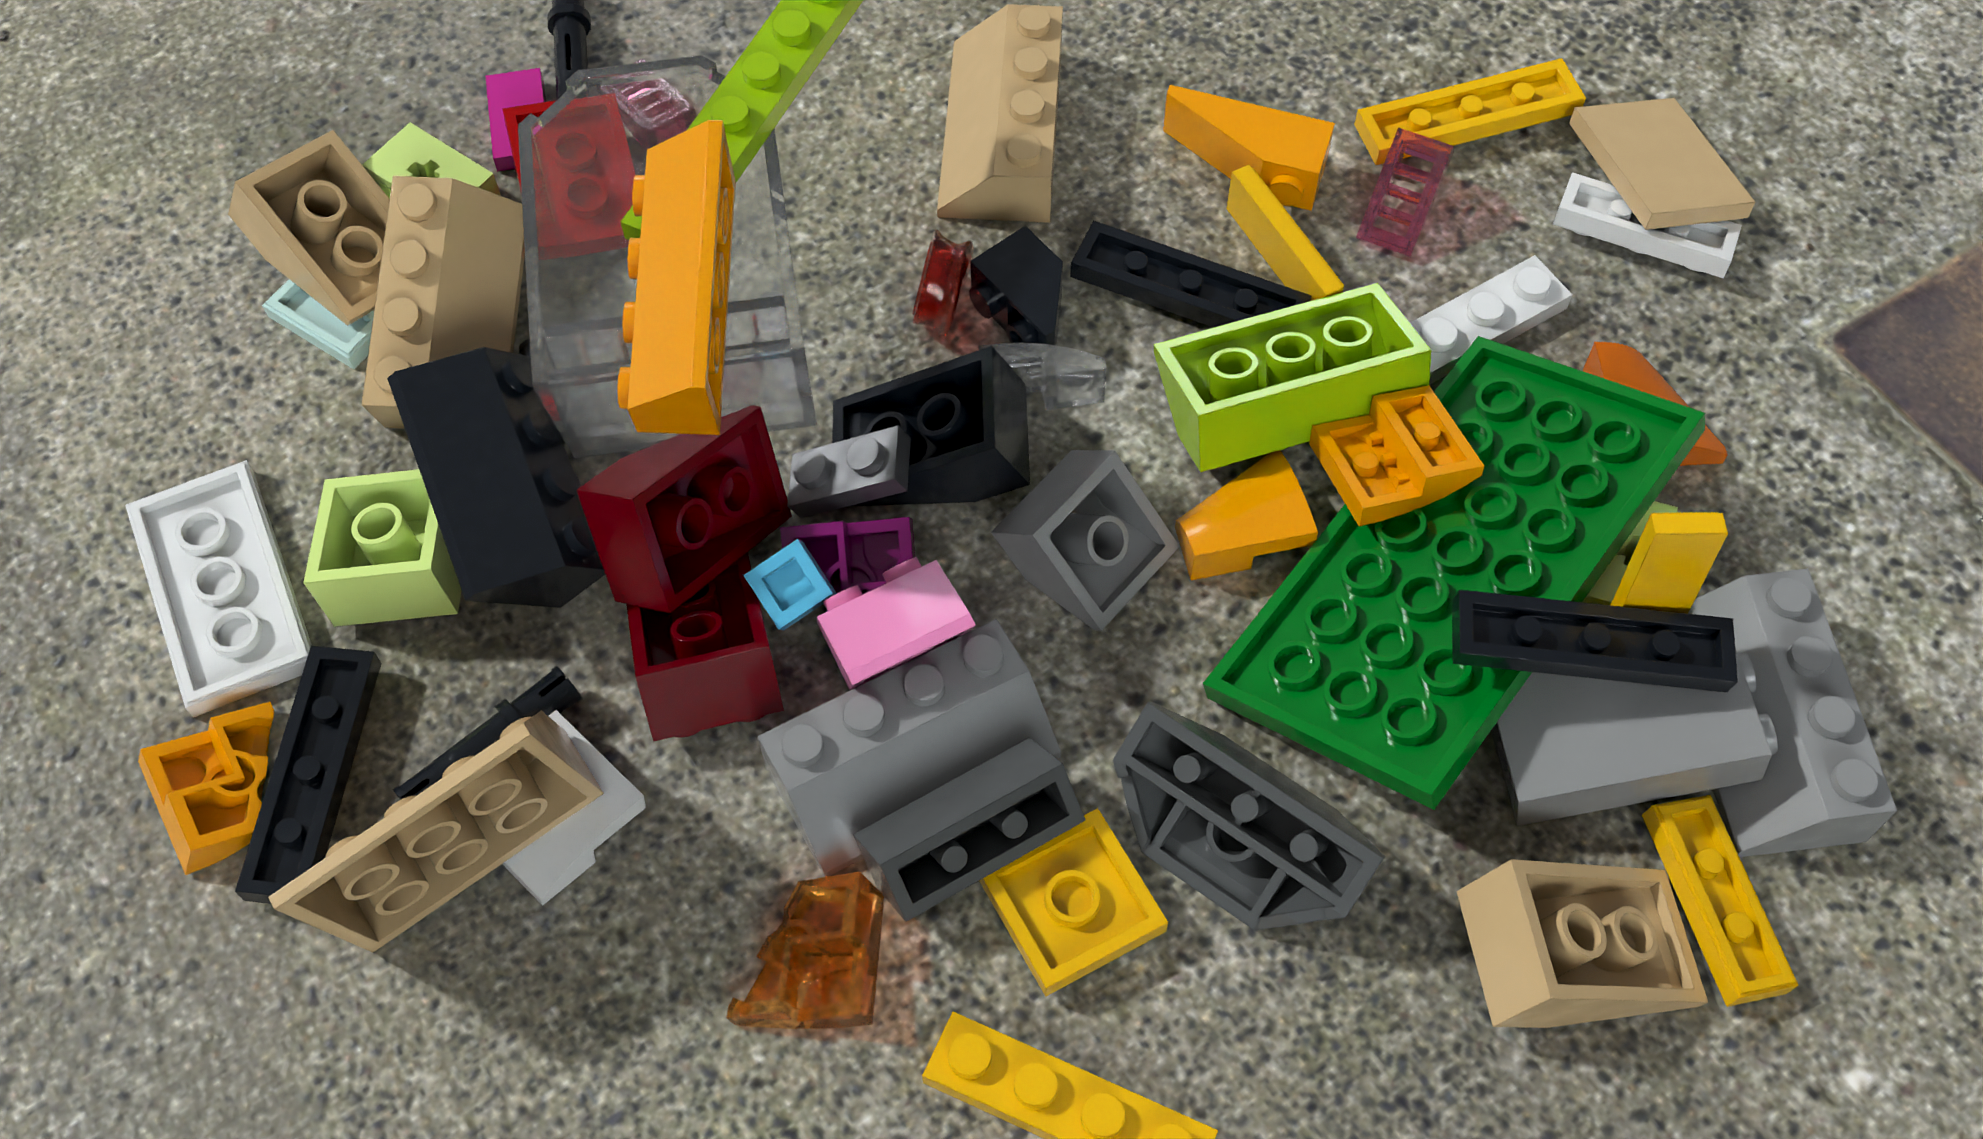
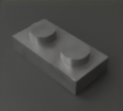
[787,426,911,518]

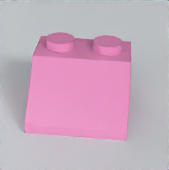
[817,557,976,690]

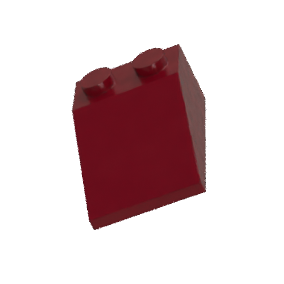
[577,405,792,613]
[626,552,784,742]

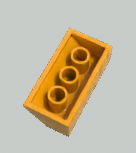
[617,120,736,435]

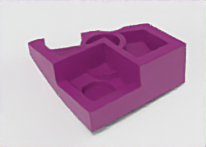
[780,517,915,594]

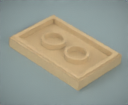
[1569,98,1755,230]

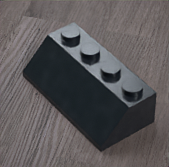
[387,347,606,608]

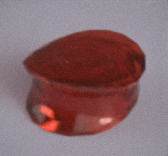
[912,229,974,338]

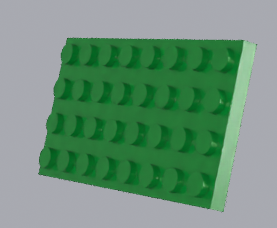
[1203,336,1705,810]

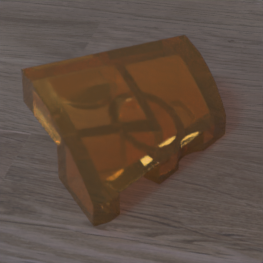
[726,872,885,1029]

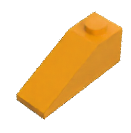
[1163,85,1335,211]

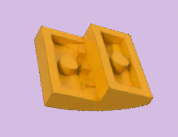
[1309,385,1485,527]

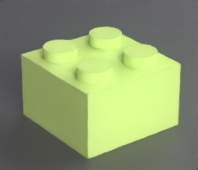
[303,469,462,627]

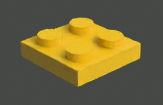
[979,808,1168,997]

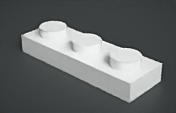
[1553,172,1742,278]
[1410,255,1572,385]

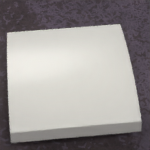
[503,710,646,906]

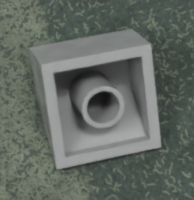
[991,450,1180,631]

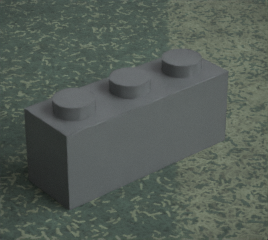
[853,738,1085,922]

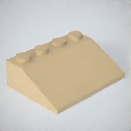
[268,710,604,953]

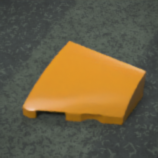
[1175,450,1318,581]
[138,701,274,875]

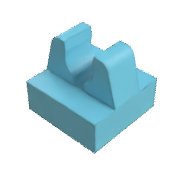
[744,539,837,631]

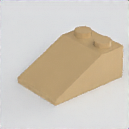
[228,130,390,326]
[1456,859,1708,1028]

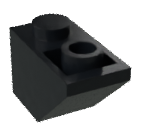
[969,225,1063,371]

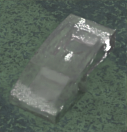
[978,343,1107,411]

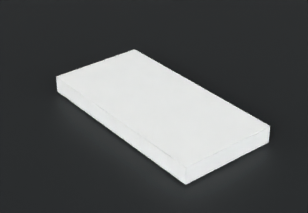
[125,460,312,718]

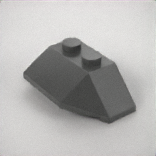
[1113,702,1385,931]

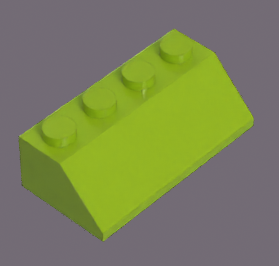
[1153,283,1432,473]

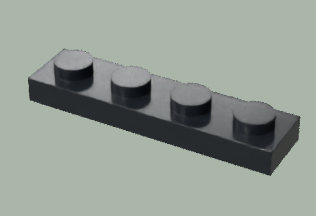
[1070,220,1312,327]
[1452,590,1738,692]
[235,645,382,904]

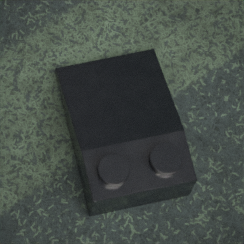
[832,346,1030,507]

